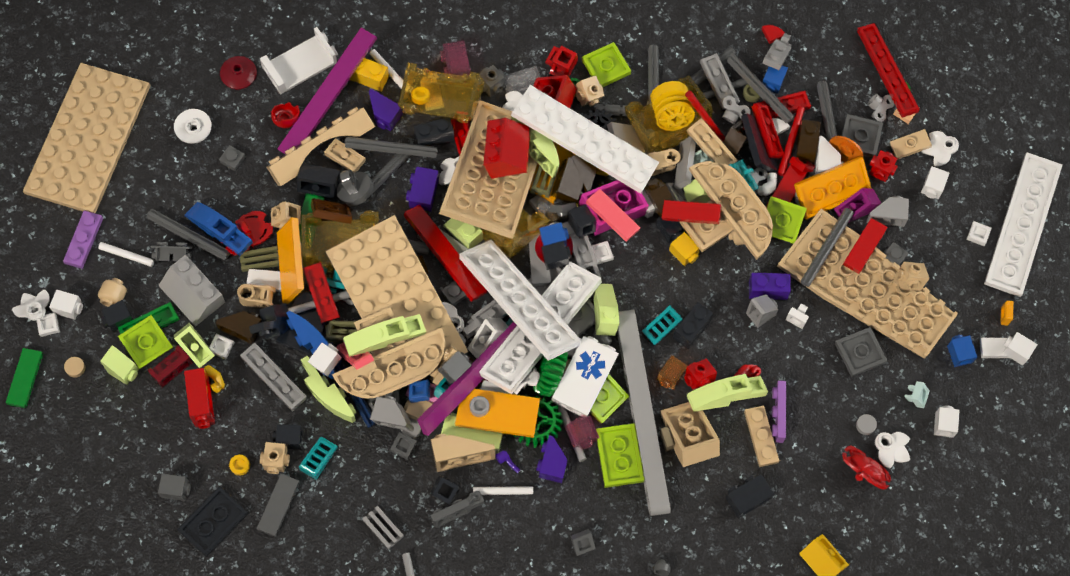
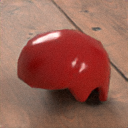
[271,102,300,129]

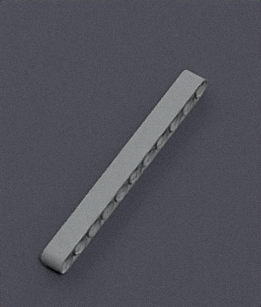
[617,309,670,516]

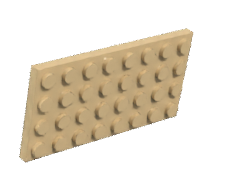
[23,63,150,213]
[439,100,537,239]
[326,215,468,389]

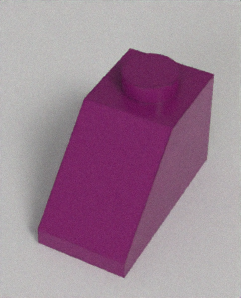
[834,188,881,223]

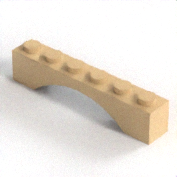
[266,107,375,186]

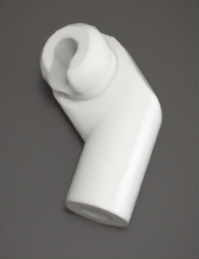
[757,173,777,196]

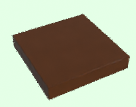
[310,198,352,224]

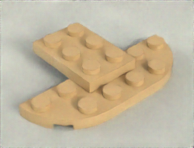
[680,161,773,260]
[332,307,445,398]

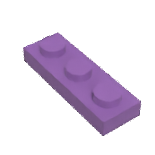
[63,211,103,269]
[772,381,786,443]

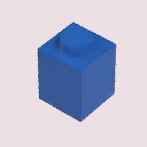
[762,66,788,94]
[539,222,569,246]
[947,335,977,367]

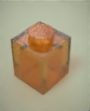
[657,355,688,390]

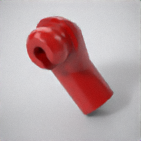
[732,364,761,377]

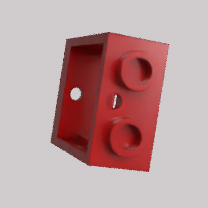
[184,368,215,429]

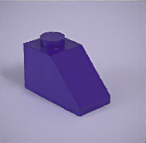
[369,89,403,131]

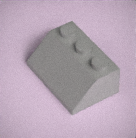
[159,254,225,327]

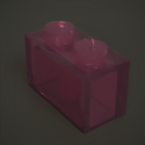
[440,41,471,81]

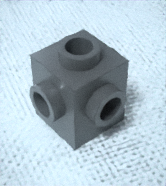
[478,65,505,98]

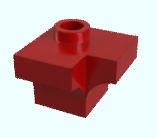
[545,46,578,77]

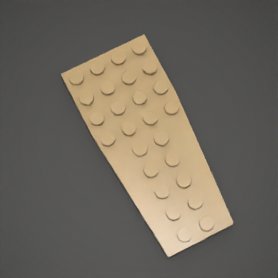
[777,209,958,358]

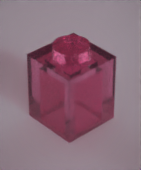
[565,417,599,449]

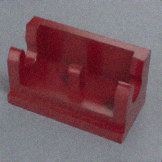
[148,345,193,388]

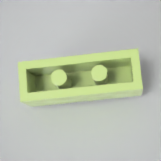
[441,413,503,454]

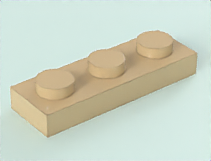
[687,118,738,165]
[744,406,779,467]

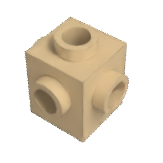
[575,76,605,107]
[271,201,301,230]
[896,262,929,290]
[260,442,290,474]

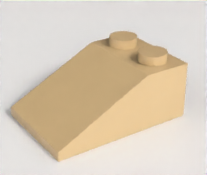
[660,402,720,467]
[431,434,495,472]

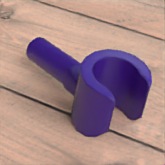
[495,451,520,473]

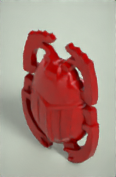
[221,211,273,256]
[842,445,891,489]

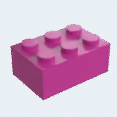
[578,180,649,235]

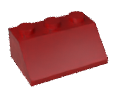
[533,75,577,108]
[483,118,531,179]

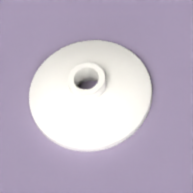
[174,109,212,144]

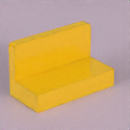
[800,534,849,576]

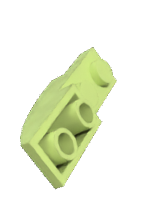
[511,117,559,178]
[343,314,426,357]
[301,356,356,423]
[687,374,768,412]

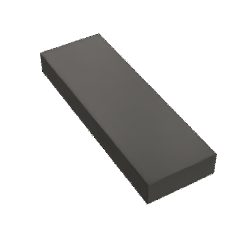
[257,474,300,537]

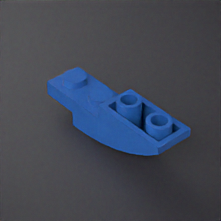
[185,202,253,256]
[286,311,336,379]

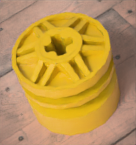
[650,81,695,131]

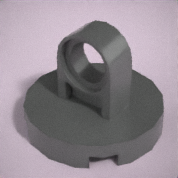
[336,169,374,206]

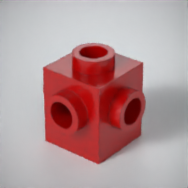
[869,150,898,182]
[684,358,717,390]

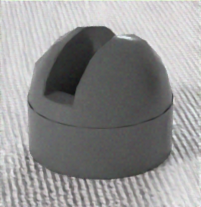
[654,559,670,576]

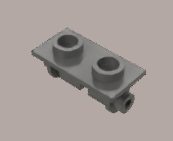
[151,242,193,261]

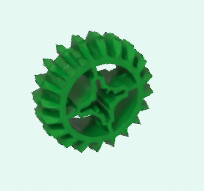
[533,352,568,397]
[513,395,563,448]

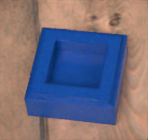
[409,380,430,403]

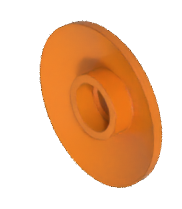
[829,136,863,162]

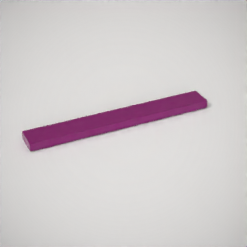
[277,27,377,155]
[417,322,517,436]

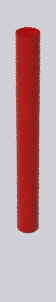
[685,91,725,143]
[777,106,805,176]

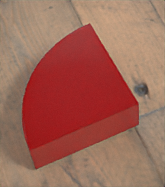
[761,25,785,44]
[789,157,815,172]

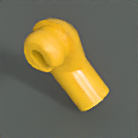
[204,365,225,393]

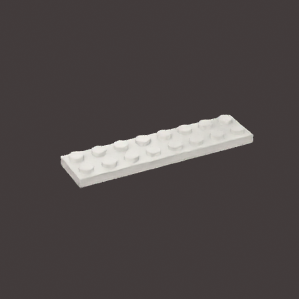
[511,85,659,193]
[984,153,1062,297]
[459,240,581,361]
[479,261,602,394]

